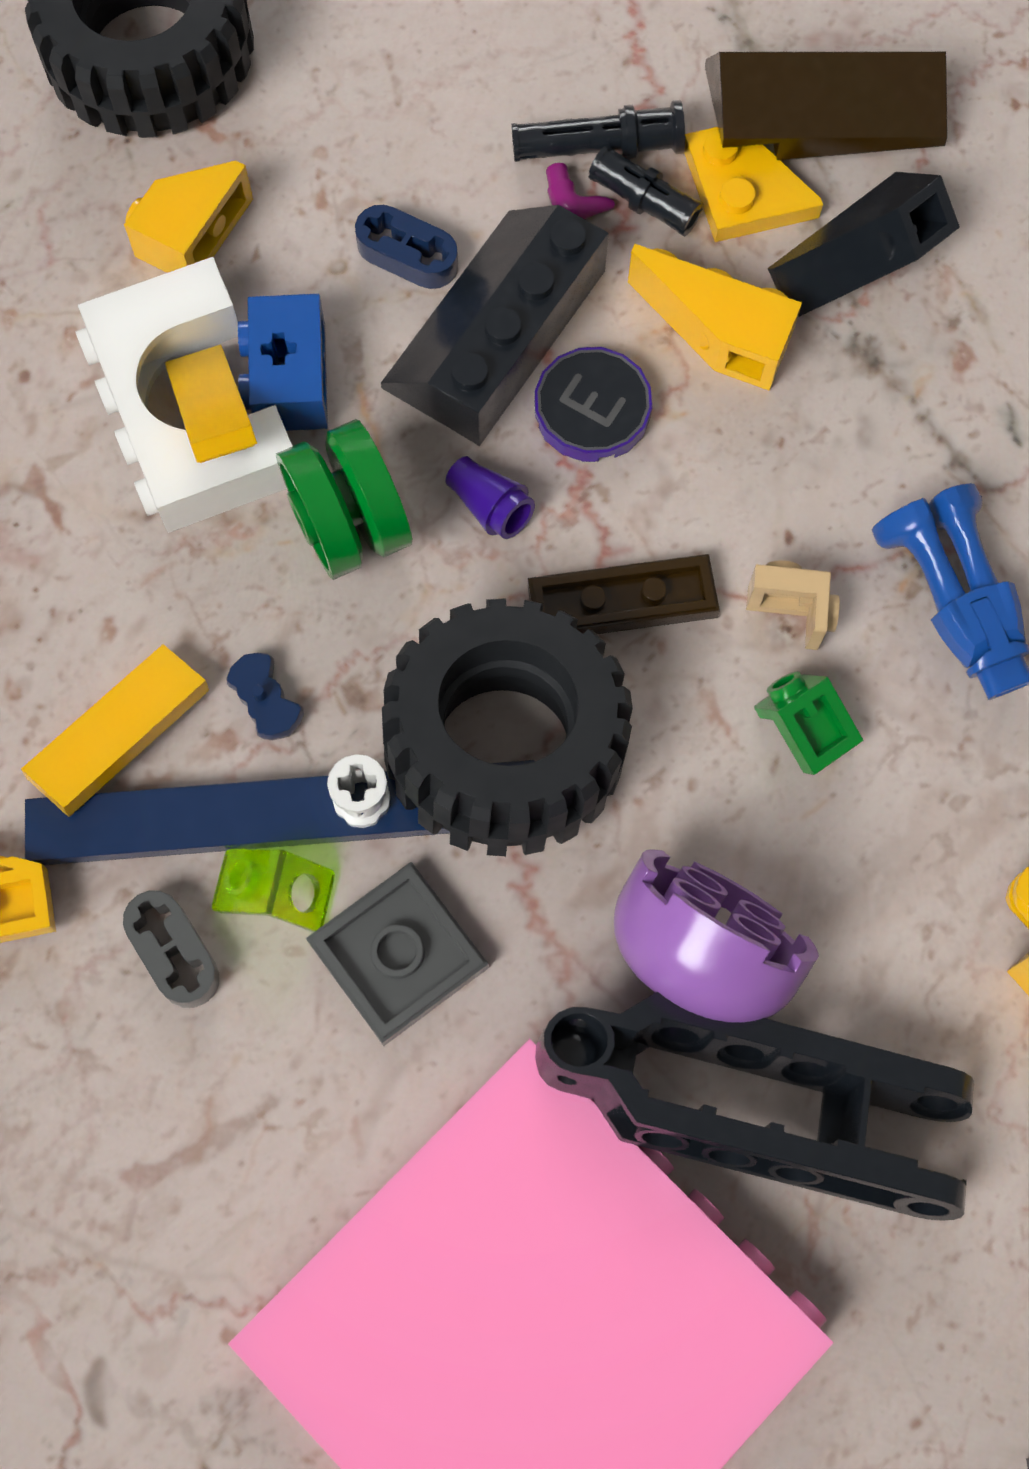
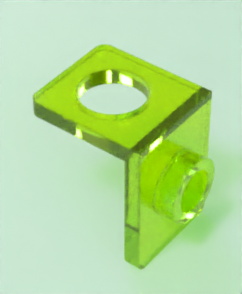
[212,849,335,932]

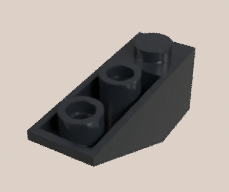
[768,172,960,317]

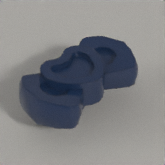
[226,653,304,741]

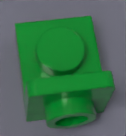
[754,671,864,775]

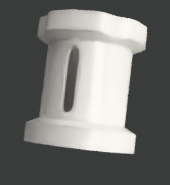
[327,754,391,828]

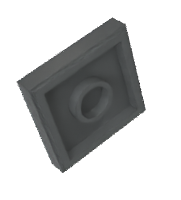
[306,862,489,1046]

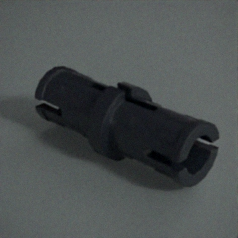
[588,145,704,237]

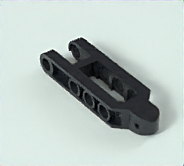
[535,992,974,1221]

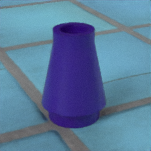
[445,456,535,539]

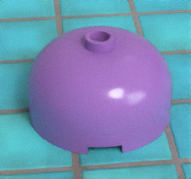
[614,849,819,1022]

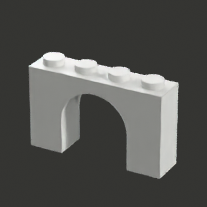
[75,257,292,533]

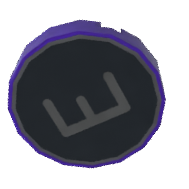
[534,347,652,462]

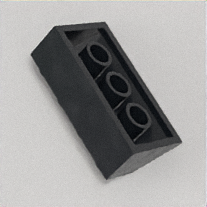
[381,205,609,446]

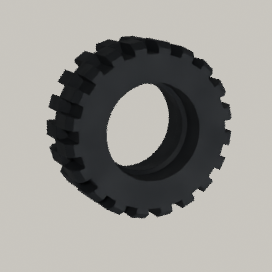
[25,0,254,138]
[382,598,633,857]

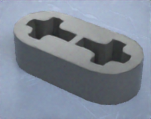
[123,891,219,1008]

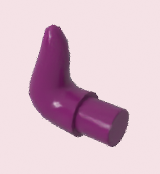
[546,163,615,219]

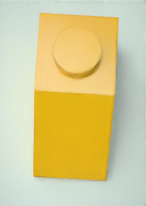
[124,160,253,273]

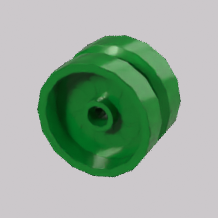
[276,419,413,580]

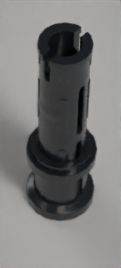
[511,100,685,162]

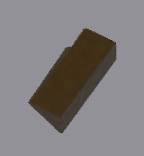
[705,51,947,160]

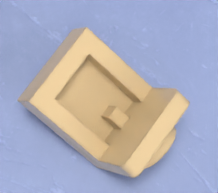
[746,560,840,650]

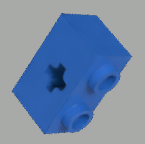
[238,294,328,431]

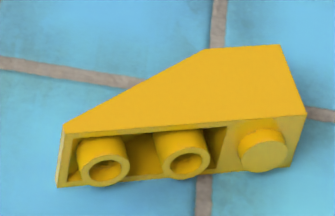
[628,243,802,391]

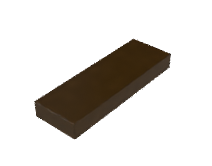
[527,554,720,634]

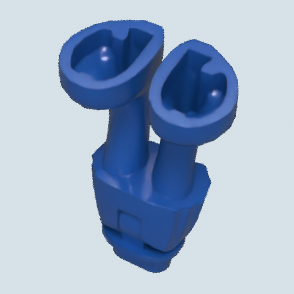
[871,483,1029,700]

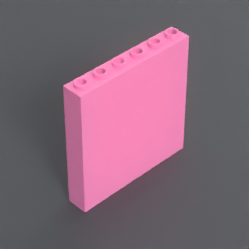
[228,1039,834,1469]

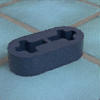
[355,204,458,289]

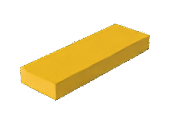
[165,345,257,463]
[21,644,209,817]

